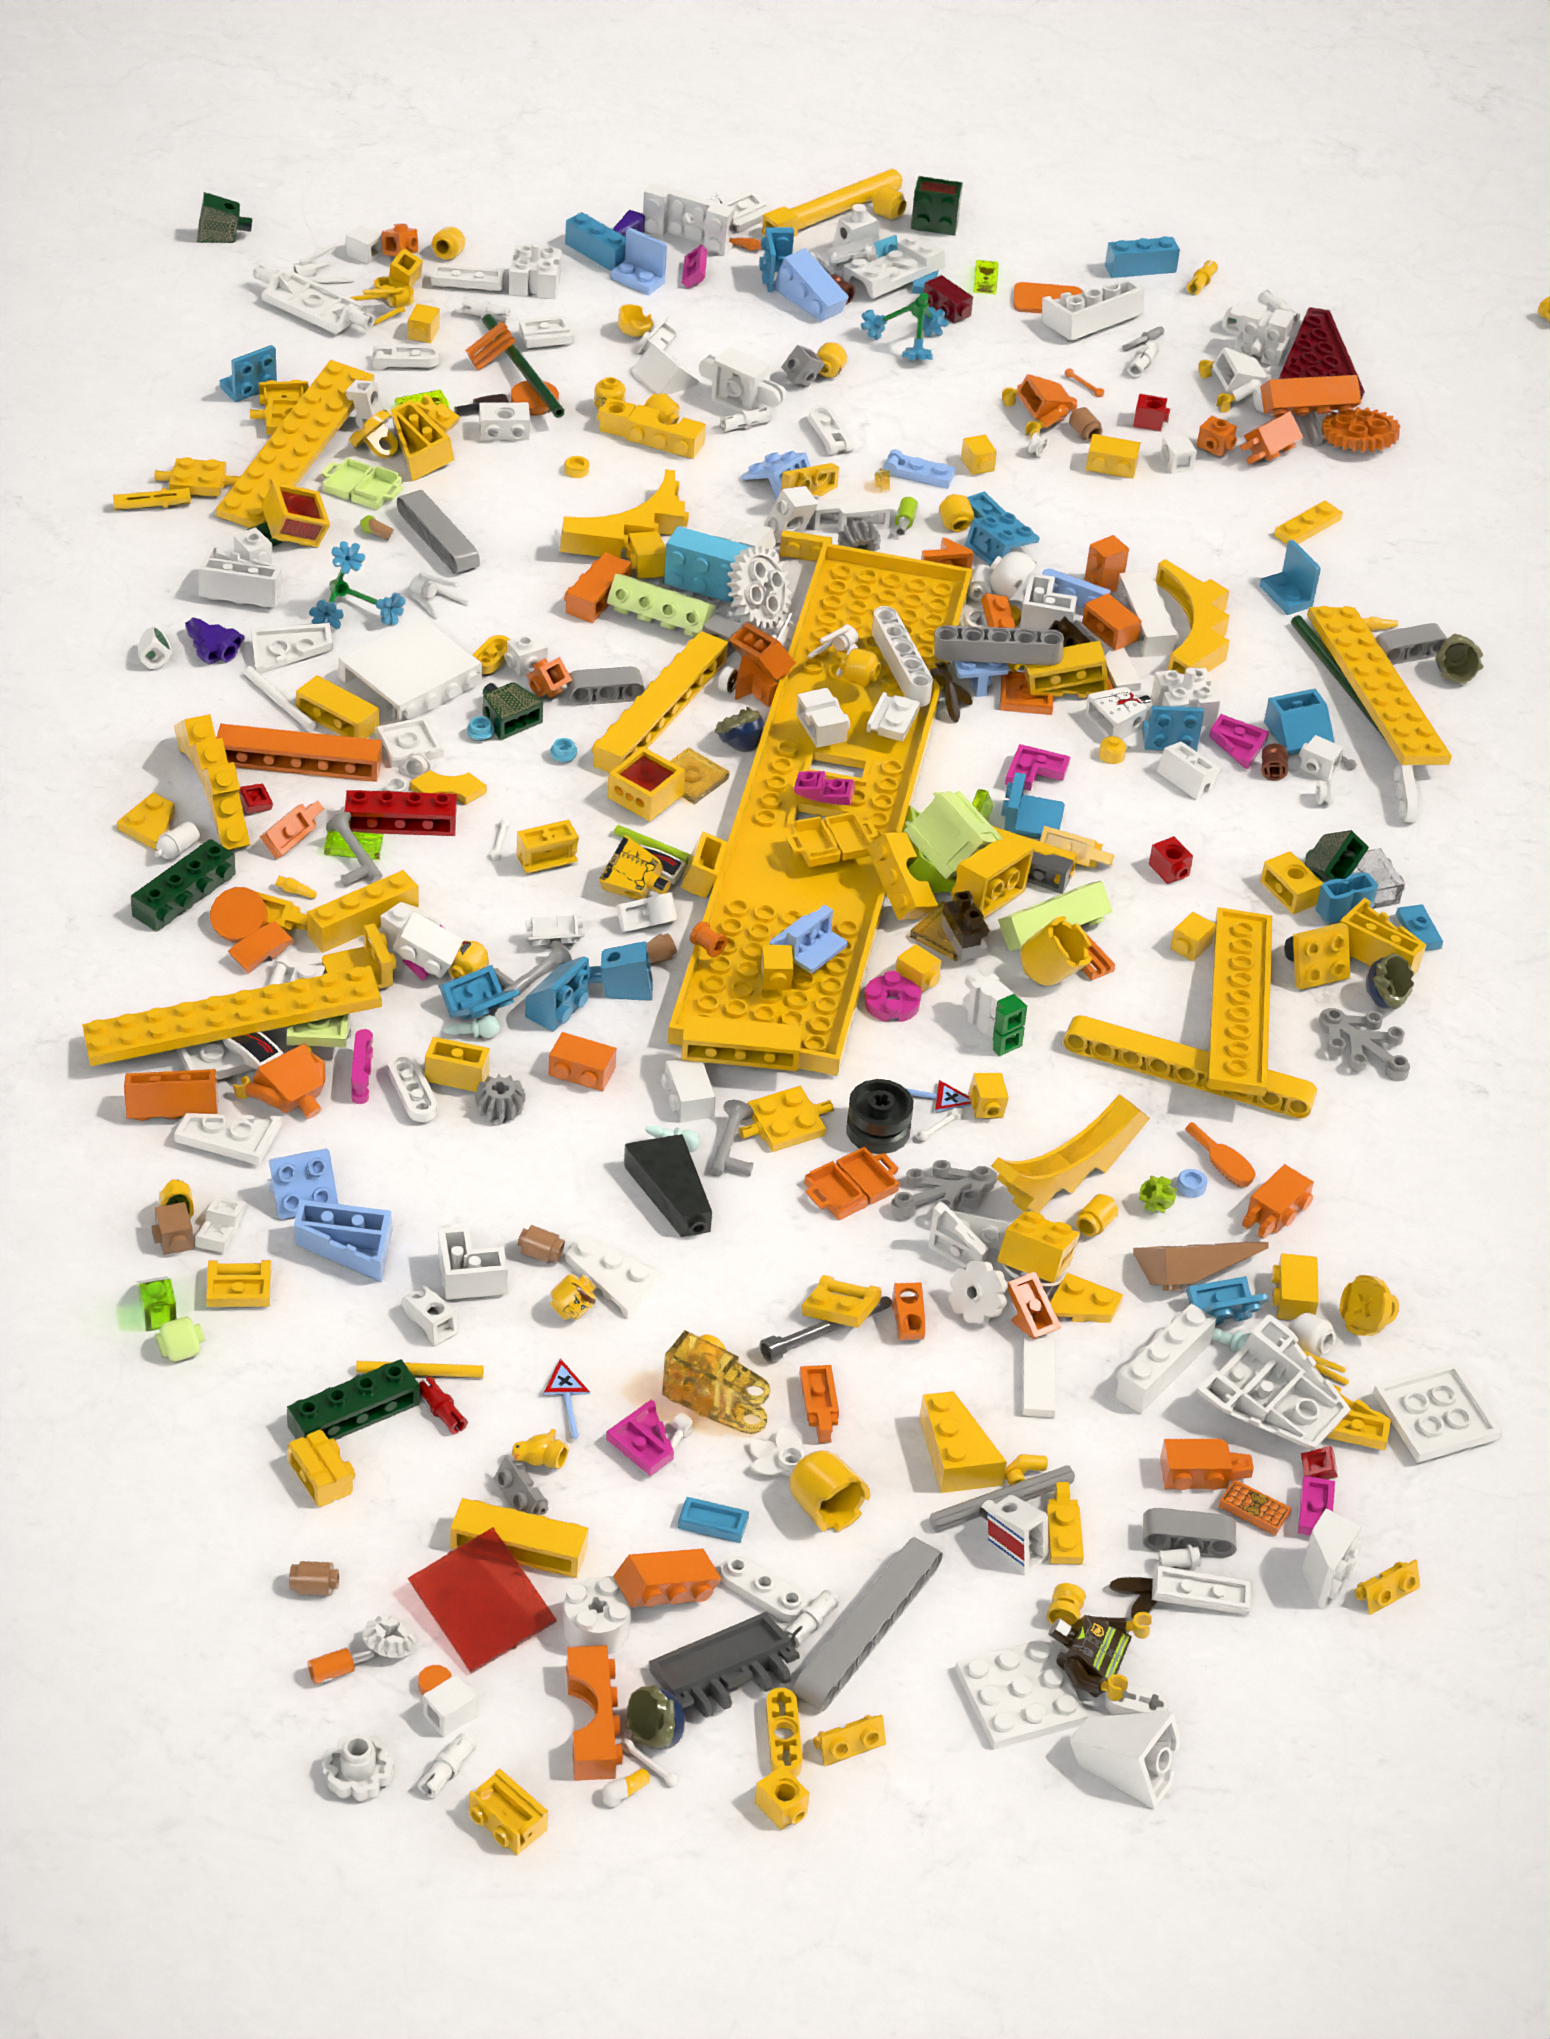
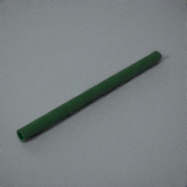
[482,314,565,418]
[1291,615,1387,742]

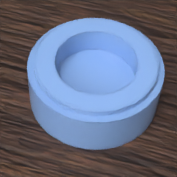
[1176,1169,1207,1198]

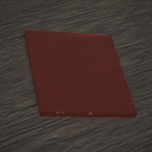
[408,1527,557,1674]

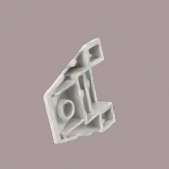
[1196,1314,1351,1451]

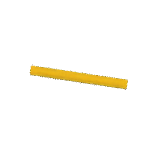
[356,1361,484,1378]

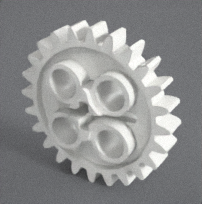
[727,546,792,631]

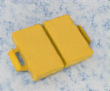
[786,812,879,867]

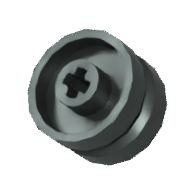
[846,1079,914,1154]

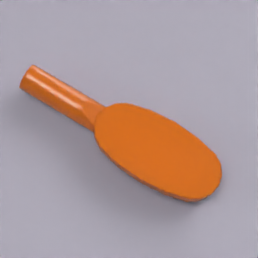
[1185,1122,1256,1188]

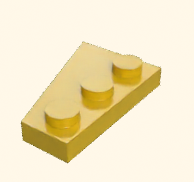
[781,463,839,497]

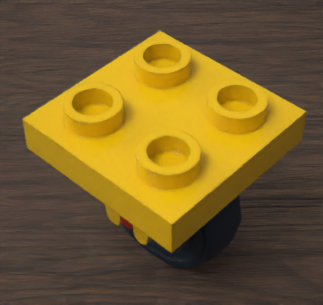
[1284,923,1350,990]

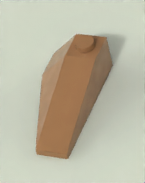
[1133,1242,1269,1291]

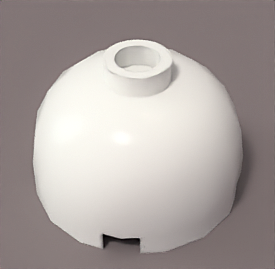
[989,551,1037,601]

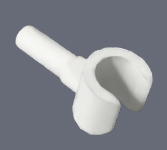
[670,1412,693,1450]

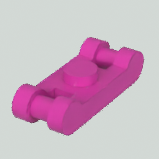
[351,1029,373,1104]

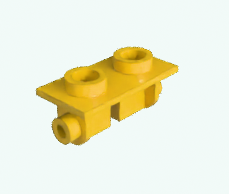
[259,379,308,407]
[1354,1559,1420,1615]
[813,1714,886,1766]

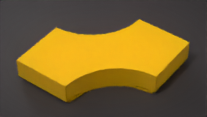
[410,770,487,805]

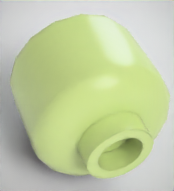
[156,1316,205,1362]

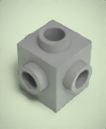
[781,344,825,387]

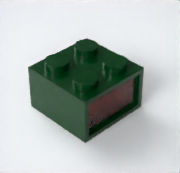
[910,176,963,236]

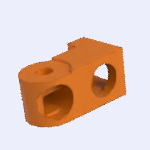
[891,1282,925,1340]

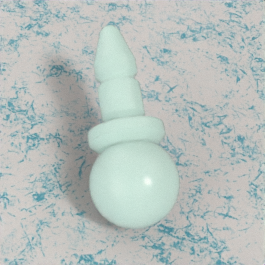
[443,1015,500,1038]
[645,1126,700,1152]
[1212,1328,1250,1352]

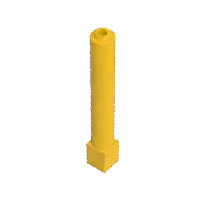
[762,168,902,237]

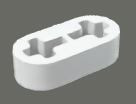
[1104,1683,1169,1715]

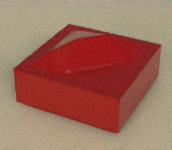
[238,783,273,814]
[1301,1446,1338,1480]

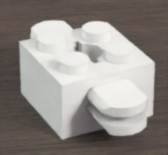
[698,347,786,412]

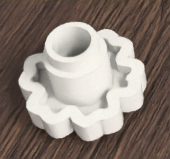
[949,1261,1008,1324]
[322,1734,394,1801]

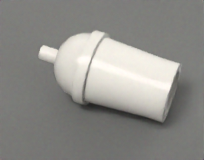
[154,822,200,859]

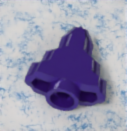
[185,617,245,665]

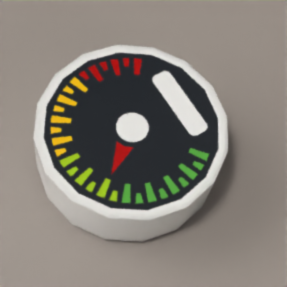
[718,666,738,694]

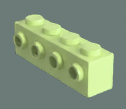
[606,573,717,637]
[998,881,1113,953]

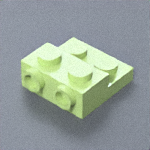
[287,1013,351,1048]

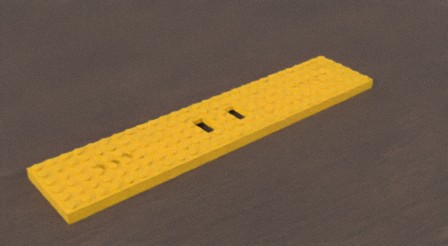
[667,542,973,1076]

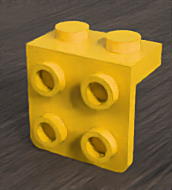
[322,923,396,989]

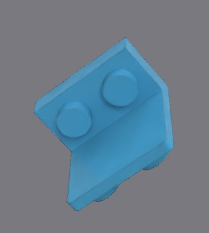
[759,227,794,292]
[220,345,277,402]
[965,512,1040,566]
[1260,540,1321,615]
[1142,706,1204,752]

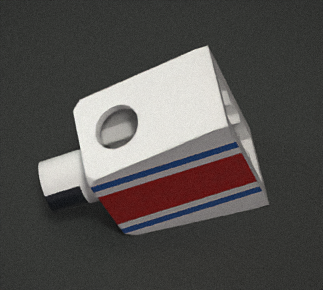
[979,1495,1048,1575]

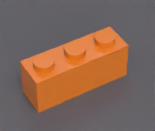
[564,552,632,623]
[728,622,796,681]
[124,1069,219,1121]
[613,1548,722,1607]

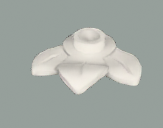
[750,1426,806,1476]

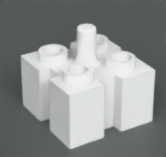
[509,242,562,299]
[1235,301,1295,367]
[714,518,780,562]
[1151,668,1220,727]

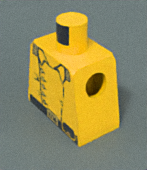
[599,835,671,900]

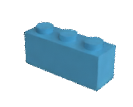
[565,212,626,271]
[1105,236,1180,278]

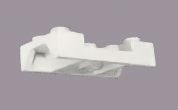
[643,183,735,256]
[843,234,945,298]

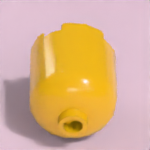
[1020,916,1092,986]
[789,1450,870,1532]

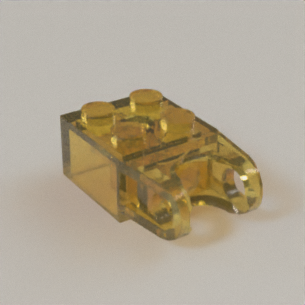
[662,1330,770,1434]

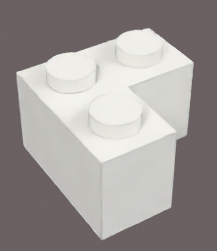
[1020,573,1077,630]
[438,1226,508,1300]

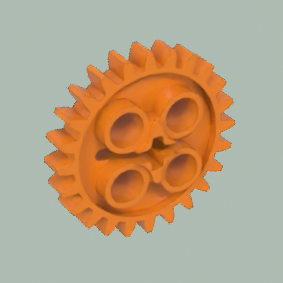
[1321,407,1400,453]

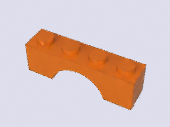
[566,1645,623,1781]

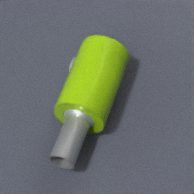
[895,497,918,535]

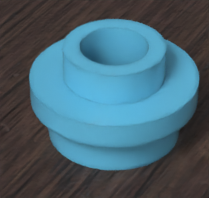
[467,716,494,741]
[550,738,577,762]

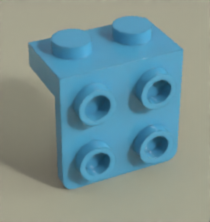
[1001,772,1065,838]
[439,965,520,1020]
[1186,1276,1269,1326]

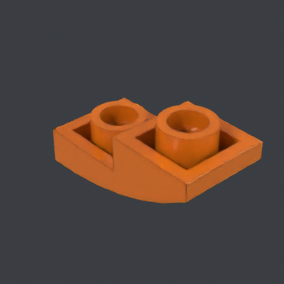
[228,921,294,974]

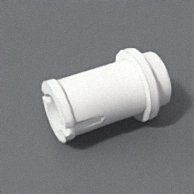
[1158,1544,1201,1571]

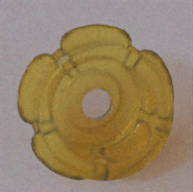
[875,468,890,492]

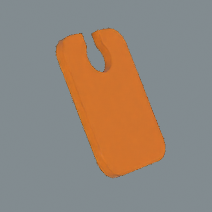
[1014,282,1082,314]

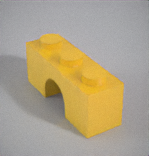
[626,404,706,459]
[867,832,938,920]

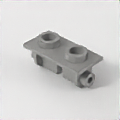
[493,1455,549,1515]

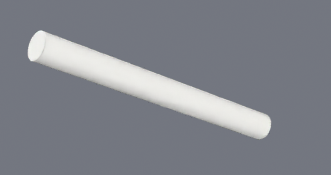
[244,667,316,731]

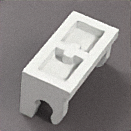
[1157,742,1220,799]

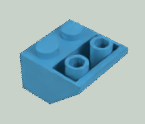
[1264,688,1335,755]
[525,956,590,1032]

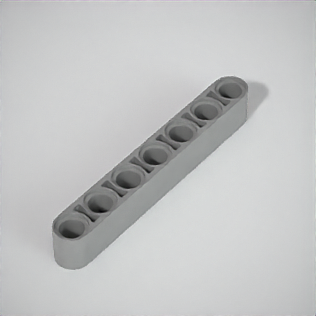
[793,1537,943,1711]

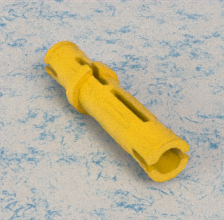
[113,487,191,511]

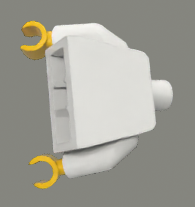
[1198,347,1272,413]

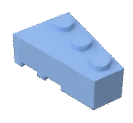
[773,248,849,322]
[294,1199,393,1282]

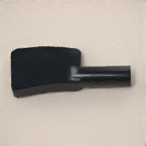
[454,394,509,416]

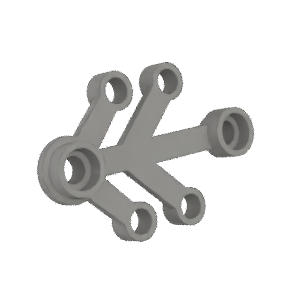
[1319,1008,1410,1081]
[891,1160,997,1219]

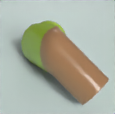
[360,515,394,540]

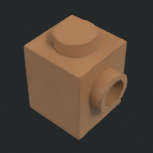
[152,1202,194,1255]

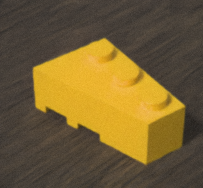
[390,400,454,482]
[1024,641,1109,698]
[1340,898,1426,975]
[919,1391,1007,1493]

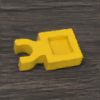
[415,394,460,433]

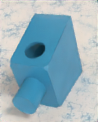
[588,941,653,1000]

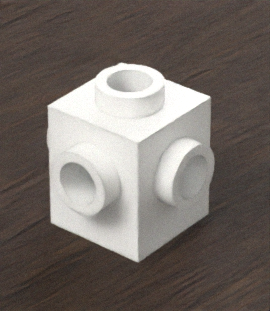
[505,632,548,676]

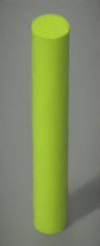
[614,825,691,864]

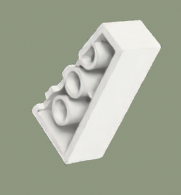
[1042,279,1145,341]

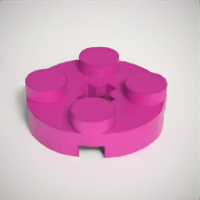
[864,971,922,1022]

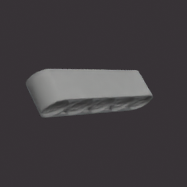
[396,490,480,574]
[934,625,1064,665]

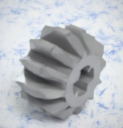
[837,519,881,551]
[475,1074,526,1123]

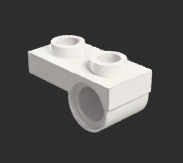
[616,892,678,932]

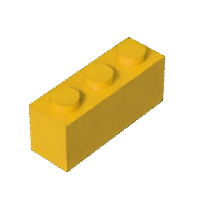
[296,675,379,739]

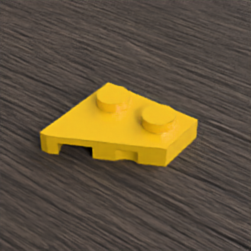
[117,792,175,850]
[1050,1273,1123,1323]
[1326,1385,1391,1451]

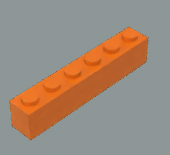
[216,723,382,782]

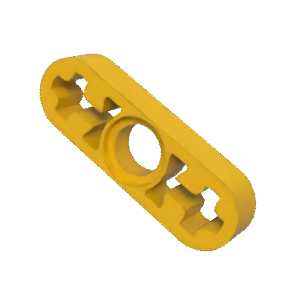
[765,1687,803,1778]

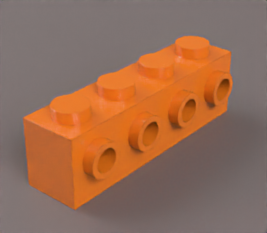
[1260,375,1361,417]

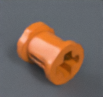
[689,921,728,958]

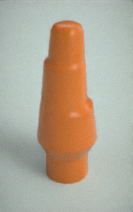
[729,237,761,251]

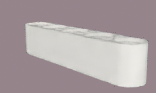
[872,606,933,707]

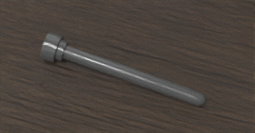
[760,1296,892,1363]

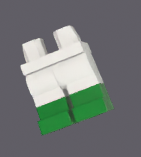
[963,971,1027,1057]

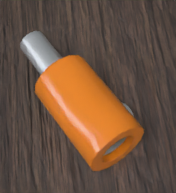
[307,1647,374,1685]

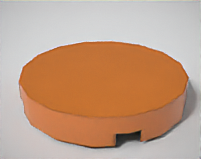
[511,380,559,415]
[210,887,268,943]

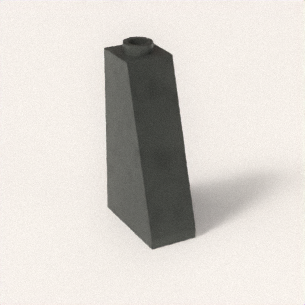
[624,1134,712,1237]

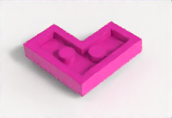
[1005,744,1071,791]

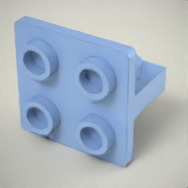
[952,661,1009,697]
[769,905,847,973]
[267,1148,338,1219]

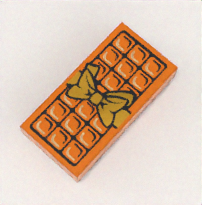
[1219,1479,1292,1536]

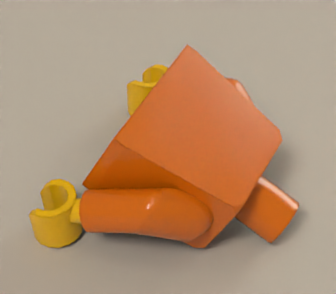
[1002,374,1077,440]
[233,1043,326,1119]

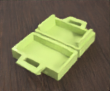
[321,458,403,510]

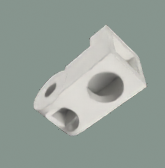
[345,380,383,429]
[402,1286,458,1346]

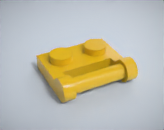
[206,1260,271,1307]
[802,1275,882,1328]

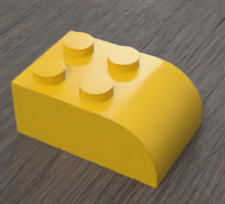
[951,839,1035,919]

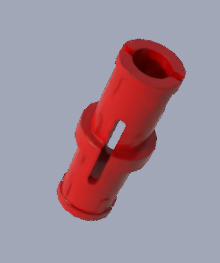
[419,1377,468,1434]

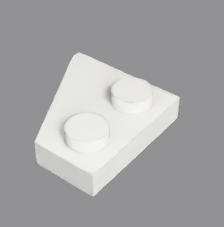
[928,1201,989,1268]

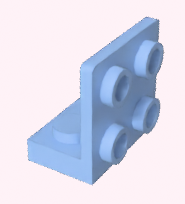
[611,228,667,296]
[741,451,811,500]

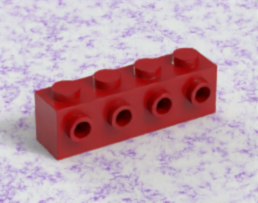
[344,790,457,836]

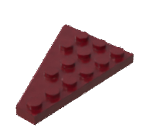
[1278,307,1365,400]

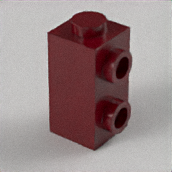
[924,275,973,324]

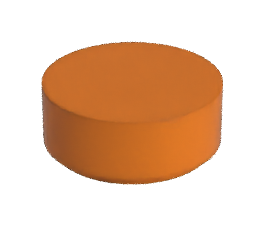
[418,1665,452,1695]

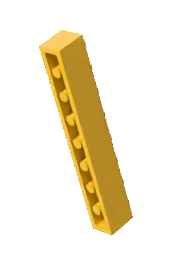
[592,631,728,773]

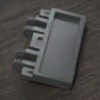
[648,1612,800,1718]

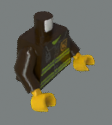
[1048,1612,1152,1701]

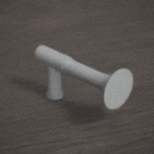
[326,812,383,887]
[494,941,572,998]
[710,1099,754,1176]

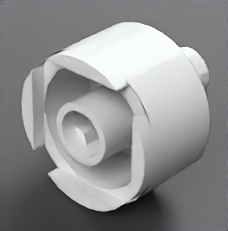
[563,1576,631,1655]

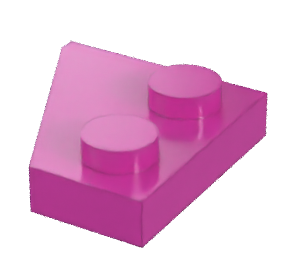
[1209,714,1269,769]
[606,1399,674,1476]

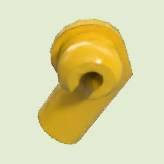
[1004,1454,1048,1485]

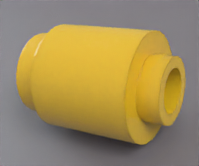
[1076,1194,1119,1237]

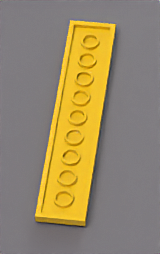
[216,359,374,528]
[1307,606,1452,765]
[1207,907,1272,1097]
[82,966,383,1066]

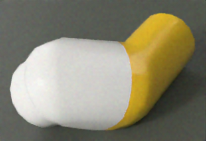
[602,1768,650,1807]

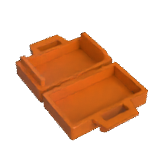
[804,1147,899,1220]

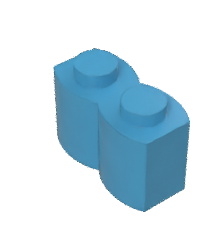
[1316,873,1379,923]

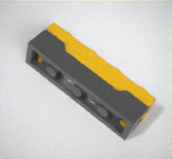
[992,826,1077,894]

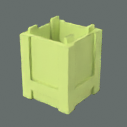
[903,791,1003,879]

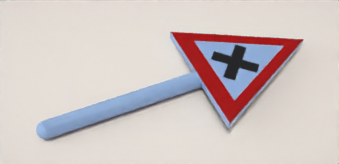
[905,1080,971,1112]
[543,1358,590,1439]

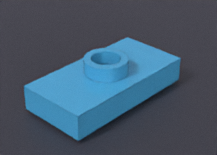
[1396,904,1443,951]

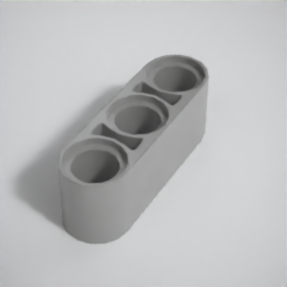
[1375,623,1447,665]
[566,666,645,705]
[1143,1508,1236,1558]

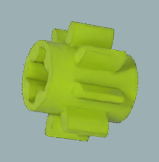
[1139,1176,1177,1213]

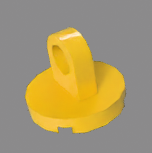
[349,409,398,459]
[1339,1275,1399,1336]

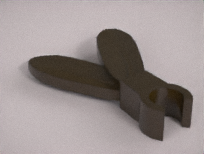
[930,662,973,723]
[1109,1567,1178,1620]

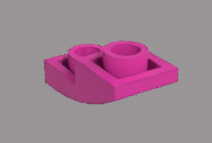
[794,771,855,805]

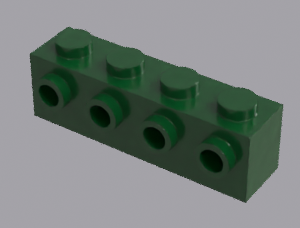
[130,839,236,932]
[287,1359,419,1440]

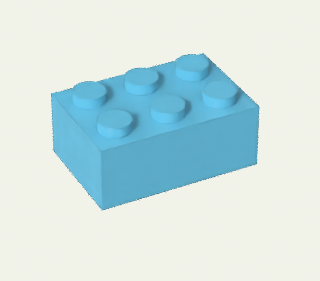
[664,526,750,603]

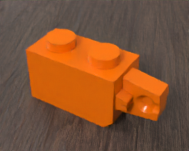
[1160,1439,1254,1490]

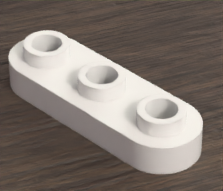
[1392,762,1418,823]
[388,1053,437,1122]
[720,1556,808,1623]

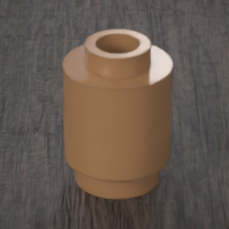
[1069,407,1103,442]
[517,1225,565,1264]
[289,1561,340,1596]

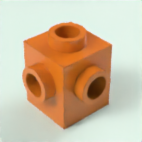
[381,223,419,258]
[1196,415,1237,457]
[525,657,572,698]

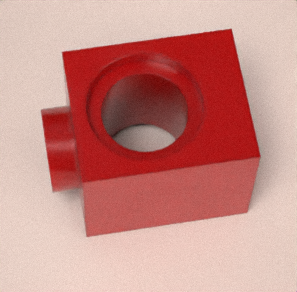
[1133,393,1170,431]
[1148,836,1193,884]

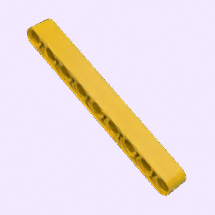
[1063,1015,1317,1118]

